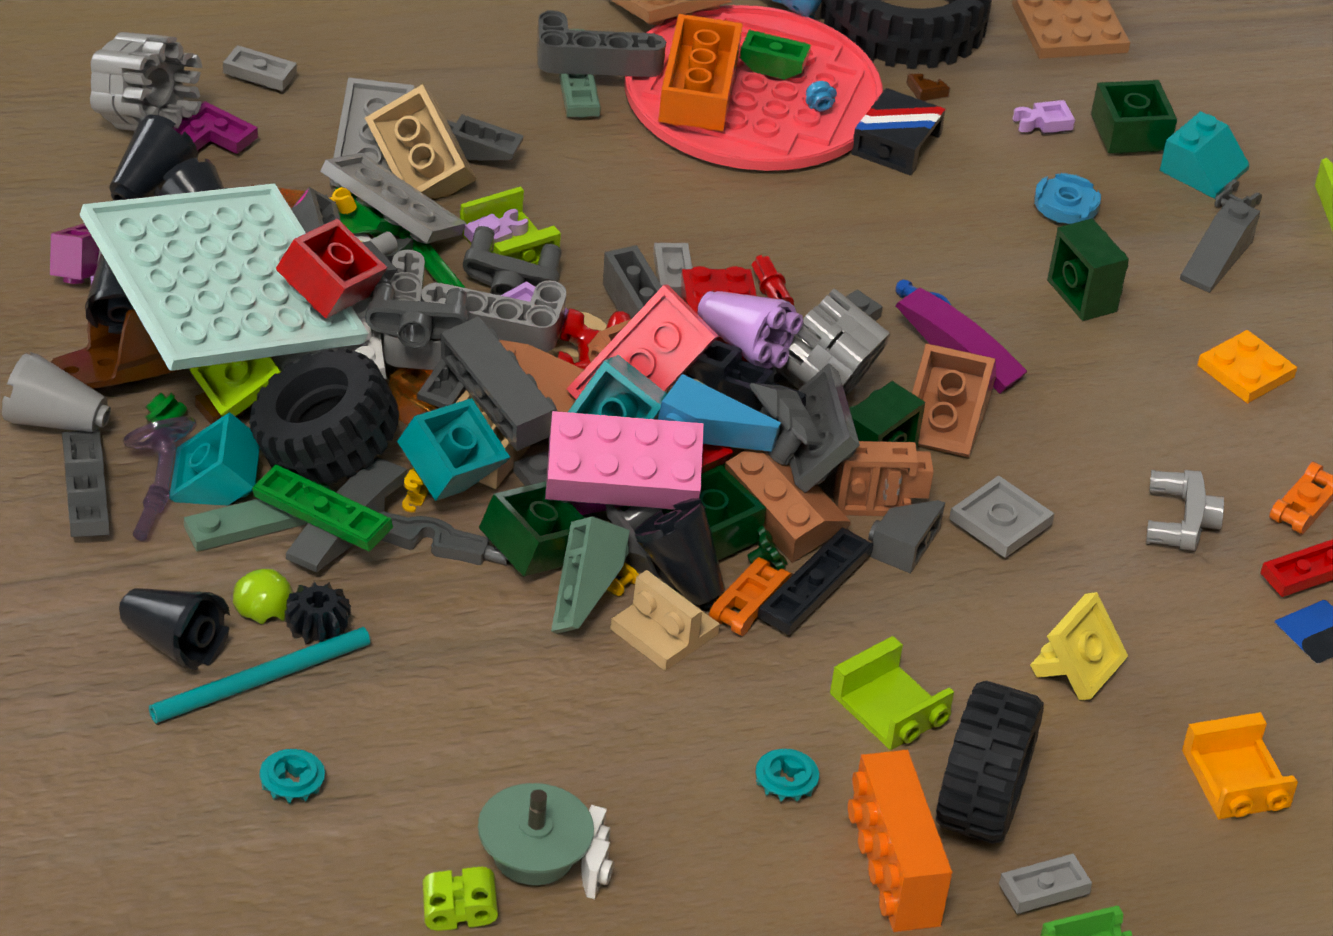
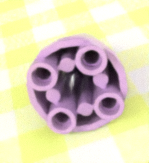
[698,291,803,369]

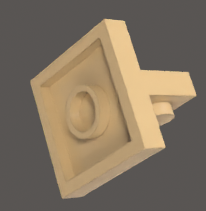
[610,570,720,671]

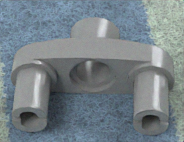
[1146,470,1224,551]

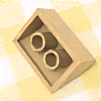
[365,84,477,199]

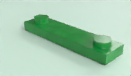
[252,464,393,552]

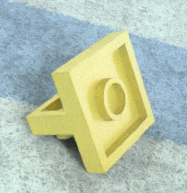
[1030,592,1128,700]

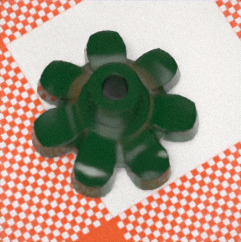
[747,524,788,570]

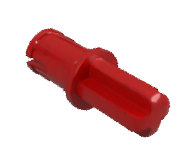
[752,255,794,306]

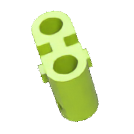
[422,867,498,931]

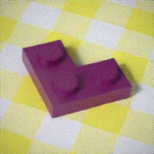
[173,101,258,154]

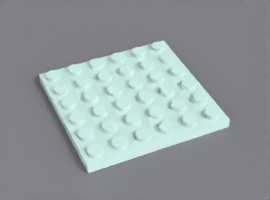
[80,183,368,371]

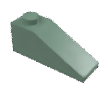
[551,517,630,634]

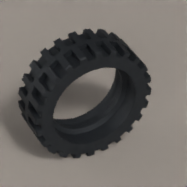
[820,0,992,69]

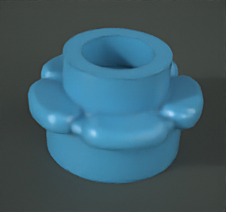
[806,81,837,111]

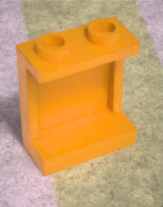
[1182,712,1298,820]

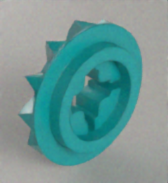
[260,749,325,803]
[755,749,819,802]

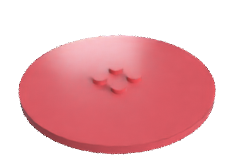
[624,5,883,171]

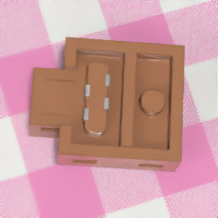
[833,441,934,516]

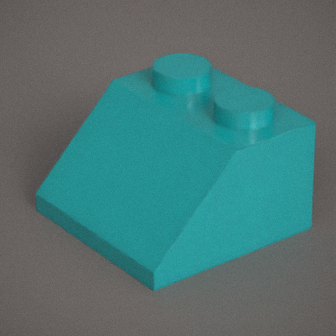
[1160,111,1250,199]
[397,398,510,501]
[169,412,260,506]

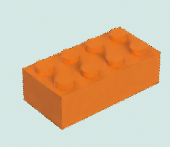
[658,14,743,131]
[848,750,952,932]

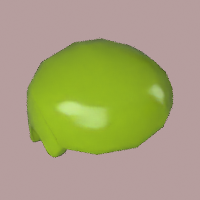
[233,569,293,625]

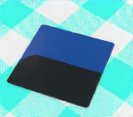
[1275,600,1333,664]

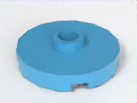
[1034,173,1101,224]

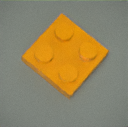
[1197,330,1298,404]

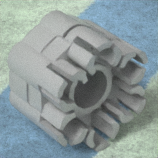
[90,32,202,131]
[773,288,890,395]

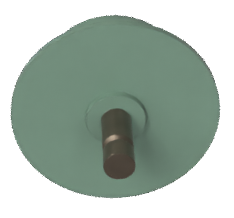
[478,783,594,885]

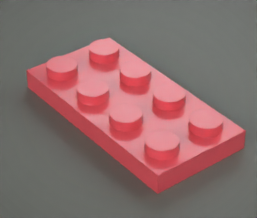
[566,284,719,400]

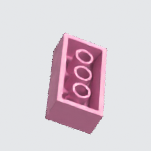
[545,411,704,510]

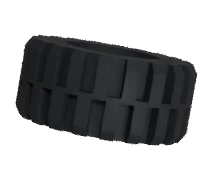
[249,348,399,485]
[935,680,1044,844]

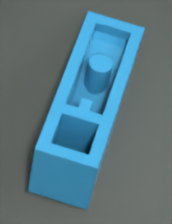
[658,374,781,452]

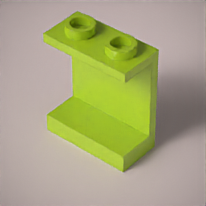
[460,186,561,265]
[830,636,954,751]

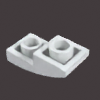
[581,805,614,899]

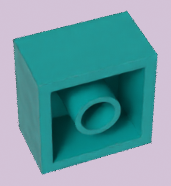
[568,355,667,420]

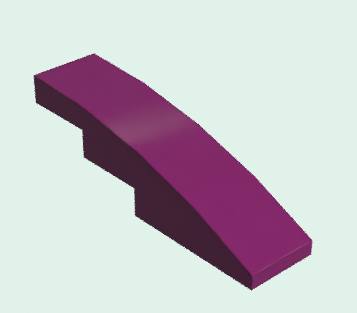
[895,287,1028,394]

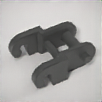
[1214,179,1262,208]

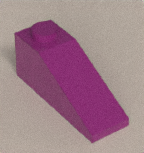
[50,223,100,284]

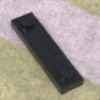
[758,527,873,635]

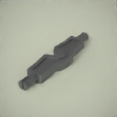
[381,511,509,566]

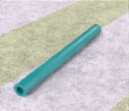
[149,627,370,724]

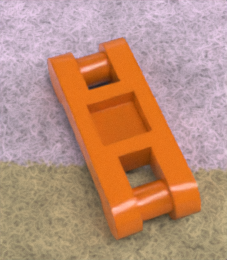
[1269,461,1333,535]
[709,557,793,636]

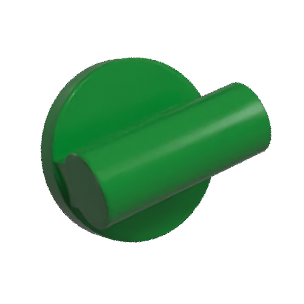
[145,392,187,435]

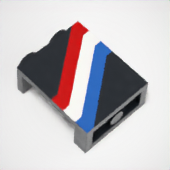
[851,88,946,176]

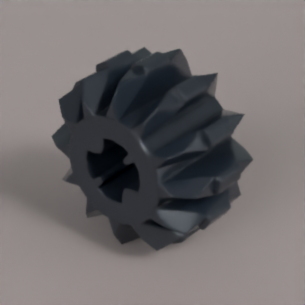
[285,581,351,644]

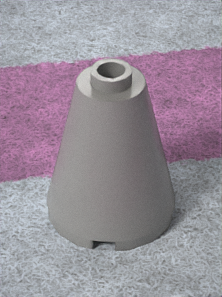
[2,352,111,432]

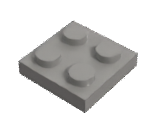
[949,475,1055,558]

